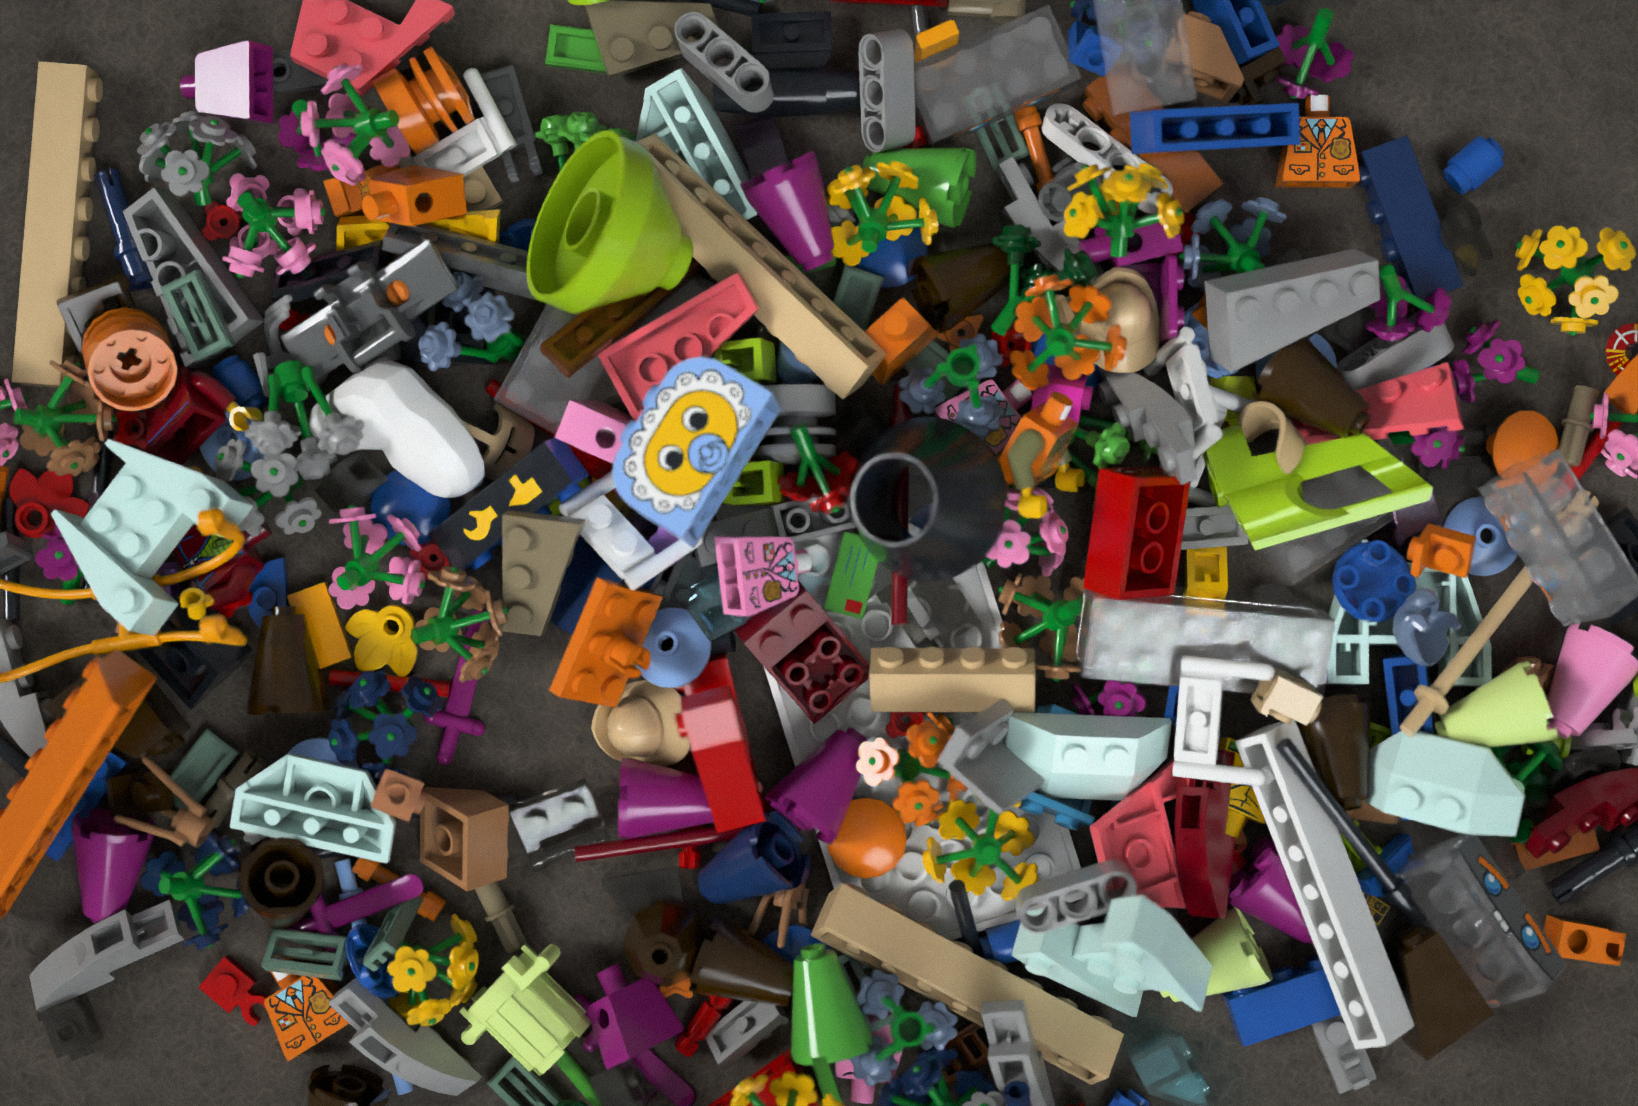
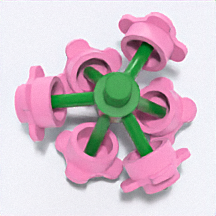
[222,173,326,278]

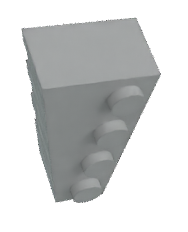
[123,187,264,368]
[1205,249,1380,373]

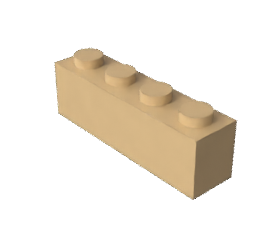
[869,647,1035,713]

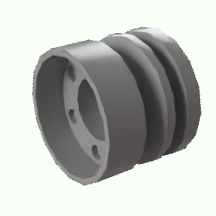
[753,384,836,464]

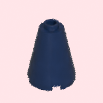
[698,811,810,905]

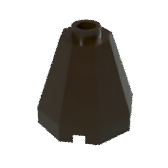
[622,898,709,988]

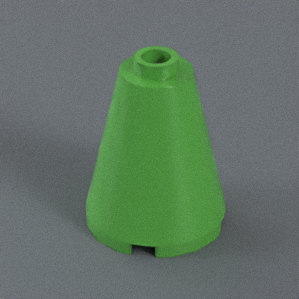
[862,148,976,228]
[791,944,874,1065]

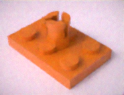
[549,577,663,708]

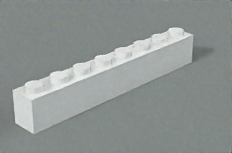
[1235,720,1415,1049]

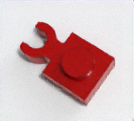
[198,955,269,1026]

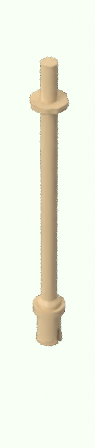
[1400,489,1599,737]

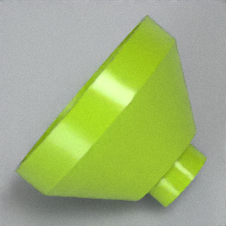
[526,130,693,314]

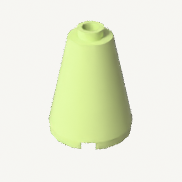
[1434,660,1558,748]
[1160,908,1273,1002]

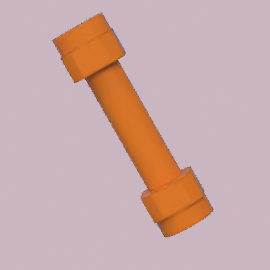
[1013,105,1054,198]
[352,857,447,922]

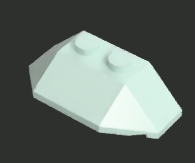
[635,68,757,220]
[1005,712,1172,801]
[1363,731,1525,836]
[230,753,396,863]

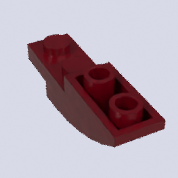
[1175,750,1236,919]
[1525,768,1638,859]

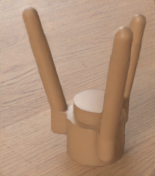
[114,756,215,848]
[747,882,810,948]

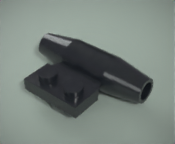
[713,11,861,117]

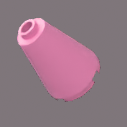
[1546,621,1638,739]

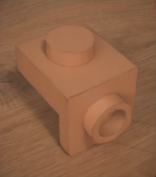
[371,769,428,822]

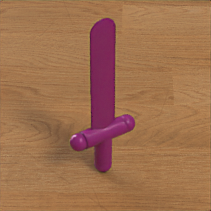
[423,610,492,765]
[287,874,423,951]
[573,994,695,1106]

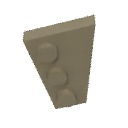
[584,0,718,79]
[502,510,586,636]

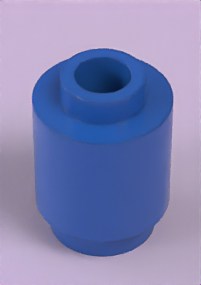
[1442,136,1504,195]
[211,355,267,411]
[979,919,1021,965]

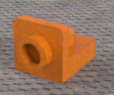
[1407,523,1476,578]

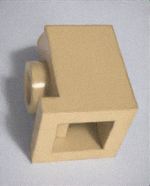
[1250,666,1323,726]

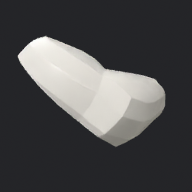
[309,360,485,498]

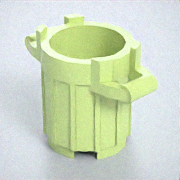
[459,943,591,1076]

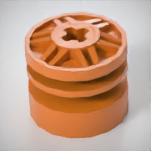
[372,46,476,155]
[81,307,177,411]

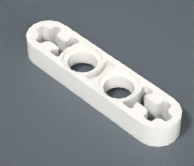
[1041,103,1173,214]

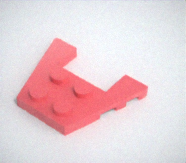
[290,0,455,96]
[1090,758,1190,908]

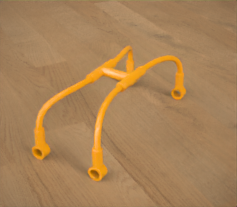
[0,508,247,683]

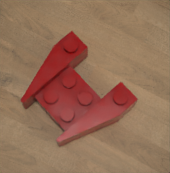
[675,652,765,833]

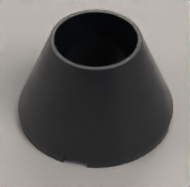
[851,417,1008,581]

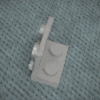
[937,699,1044,814]

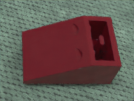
[731,580,870,724]

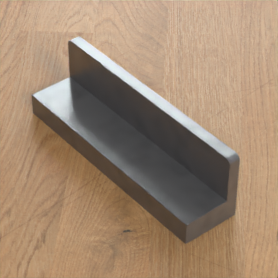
[382,223,539,301]

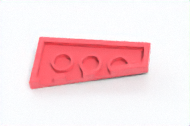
[598,273,760,422]
[1291,362,1464,445]

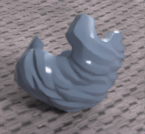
[1393,588,1461,666]

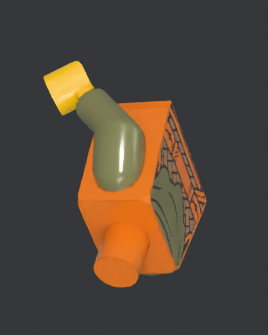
[999,392,1086,518]

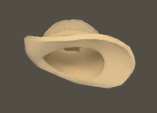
[1077,267,1160,373]
[591,680,690,766]

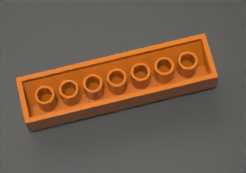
[0,649,157,920]

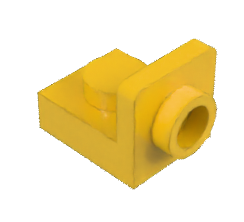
[1182,546,1228,610]

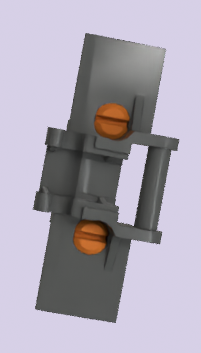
[280,238,460,381]

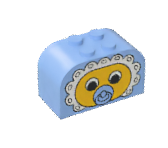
[613,357,781,548]

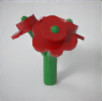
[777,423,859,514]

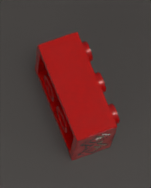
[1083,466,1190,600]

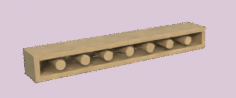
[12,61,103,389]
[635,133,887,399]
[811,883,1124,1085]

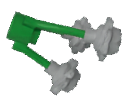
[245,360,364,480]

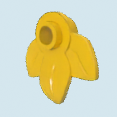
[345,604,418,677]

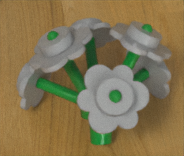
[137,111,257,206]
[215,420,322,536]

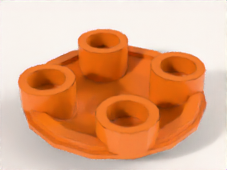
[1486,411,1559,490]
[827,797,907,879]

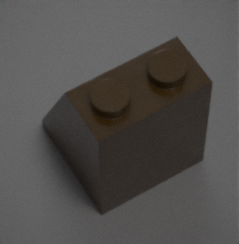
[44,653,191,758]
[1385,922,1495,1061]

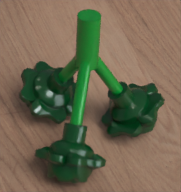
[991,224,1097,336]

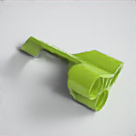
[1202,424,1433,550]

